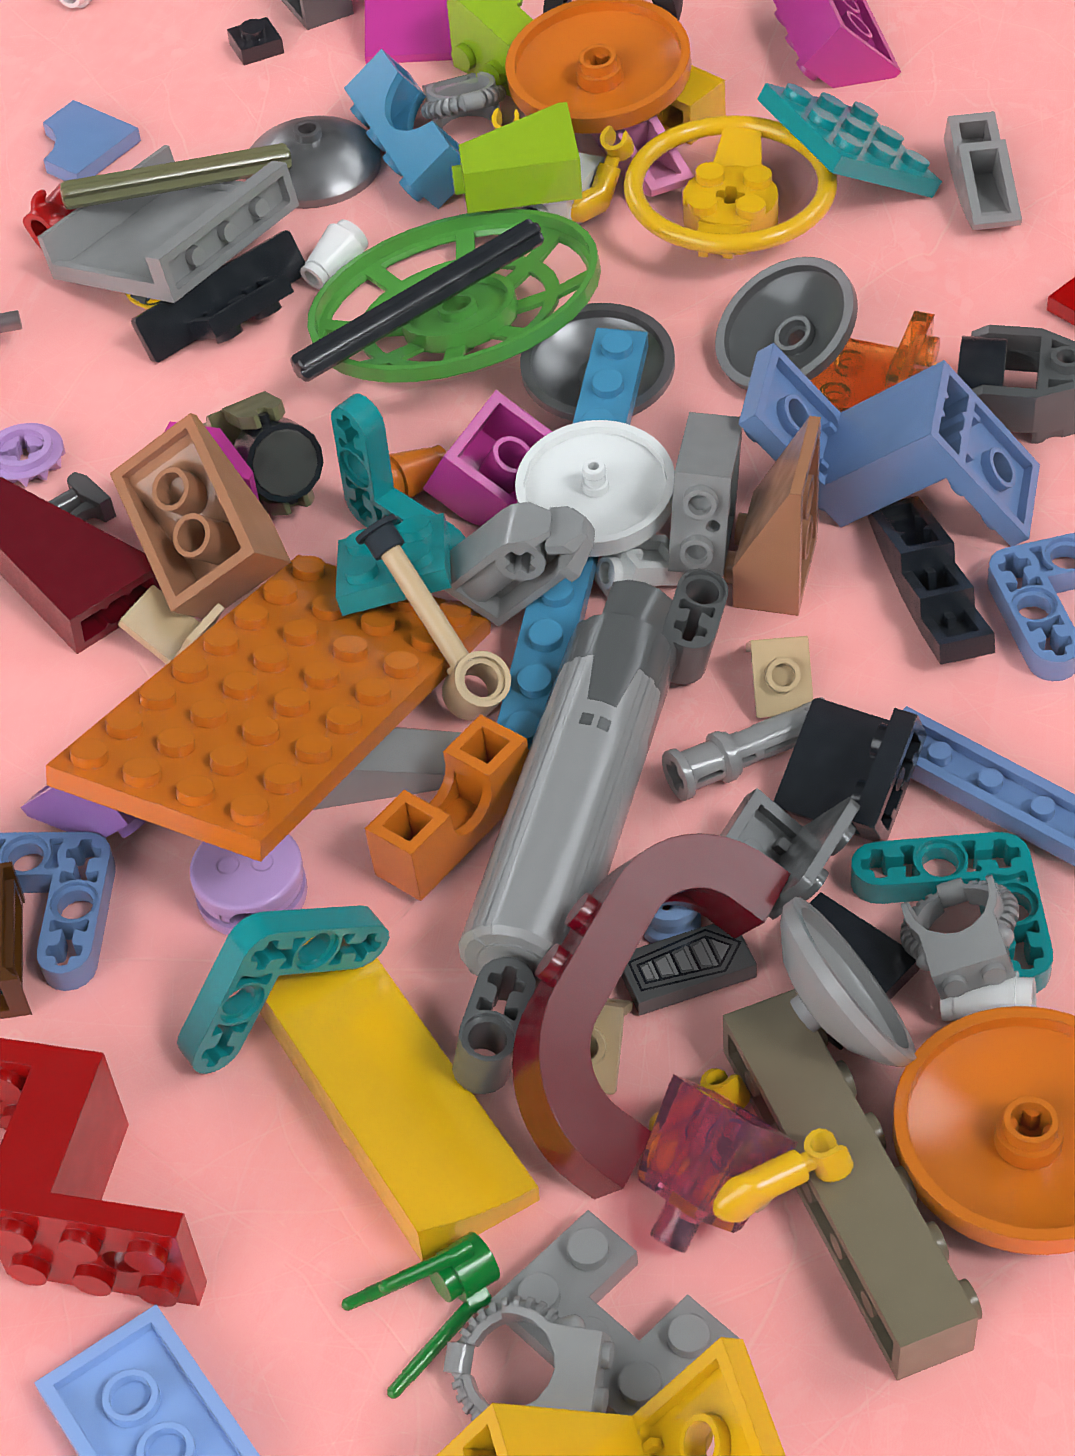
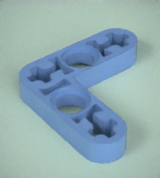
[987,532,1075,682]
[0,832,116,991]

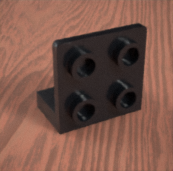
[773,698,927,842]

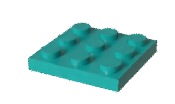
[757,83,942,198]

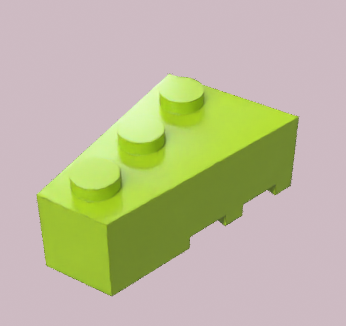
[447,0,533,97]

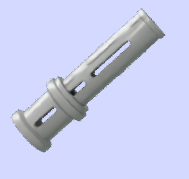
[662,697,825,801]

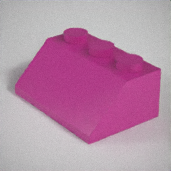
[773,0,901,88]

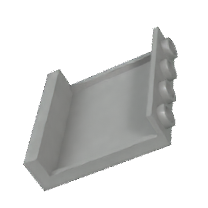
[37,145,299,303]

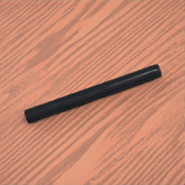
[290,219,544,382]

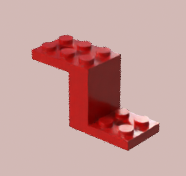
[0,1038,207,1307]

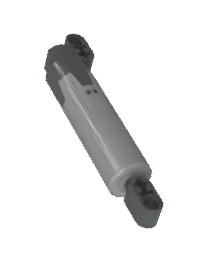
[452,568,729,1094]

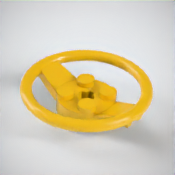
[624,115,838,259]

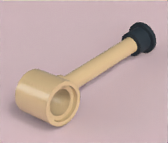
[356,514,511,721]

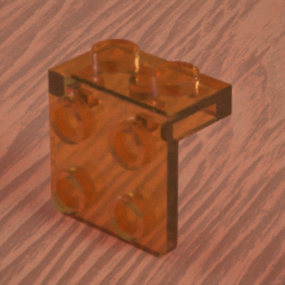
[811,310,941,412]

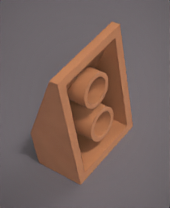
[110,413,291,619]
[724,416,821,616]

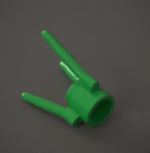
[341,1232,500,1399]

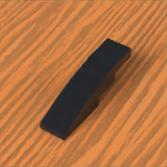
[867,496,995,665]

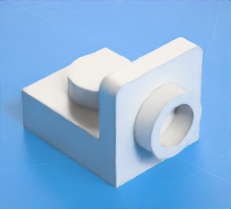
[594,535,684,598]

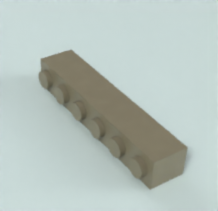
[723,989,982,1381]

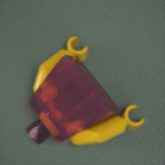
[637,1068,854,1253]

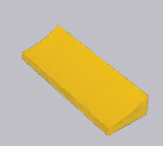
[260,936,540,1262]

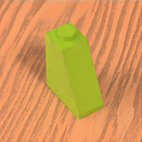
[451,102,583,214]

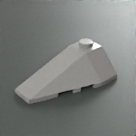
[313,727,462,810]

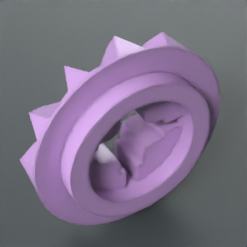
[0,423,66,488]

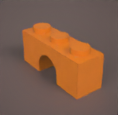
[364,714,529,901]

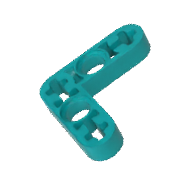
[331,393,466,550]
[850,832,1053,993]
[177,905,390,1074]

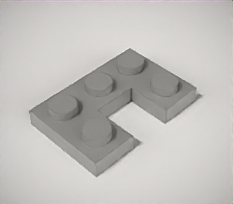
[491,1210,740,1415]

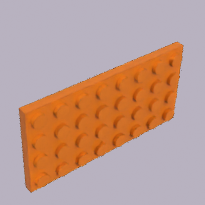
[46,554,491,862]

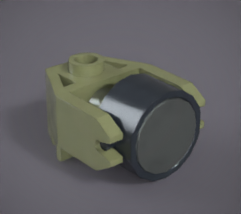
[203,391,324,516]

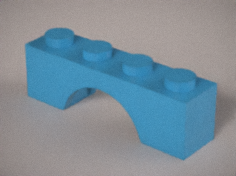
[344,49,460,209]

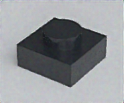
[227,17,284,66]

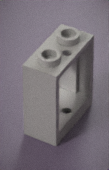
[668,412,743,577]

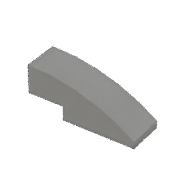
[943,111,1022,230]

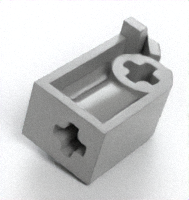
[444,502,595,627]

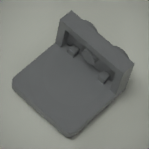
[720,788,860,920]

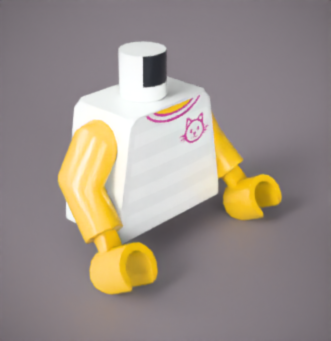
[491,108,634,225]

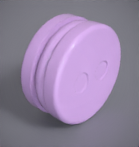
[190,834,308,935]

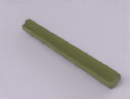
[60,143,292,210]

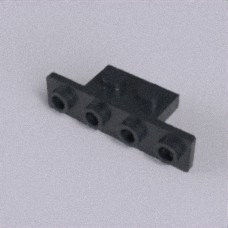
[131,230,305,363]

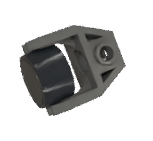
[957,324,1075,444]

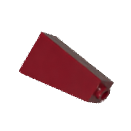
[0,477,162,654]

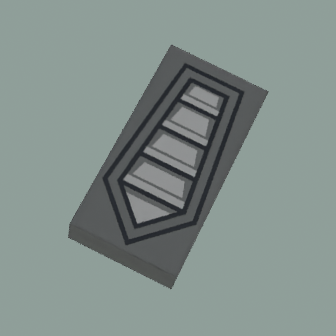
[621,923,757,1016]

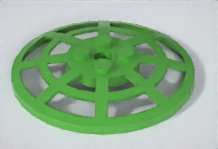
[307,209,601,383]

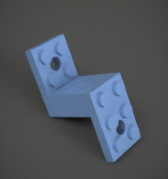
[738,343,1040,547]

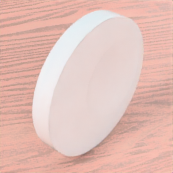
[515,420,675,557]

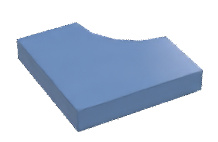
[43,100,141,181]

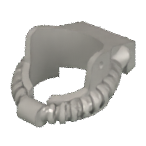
[421,72,506,129]
[900,874,1019,1000]
[443,1296,615,1421]

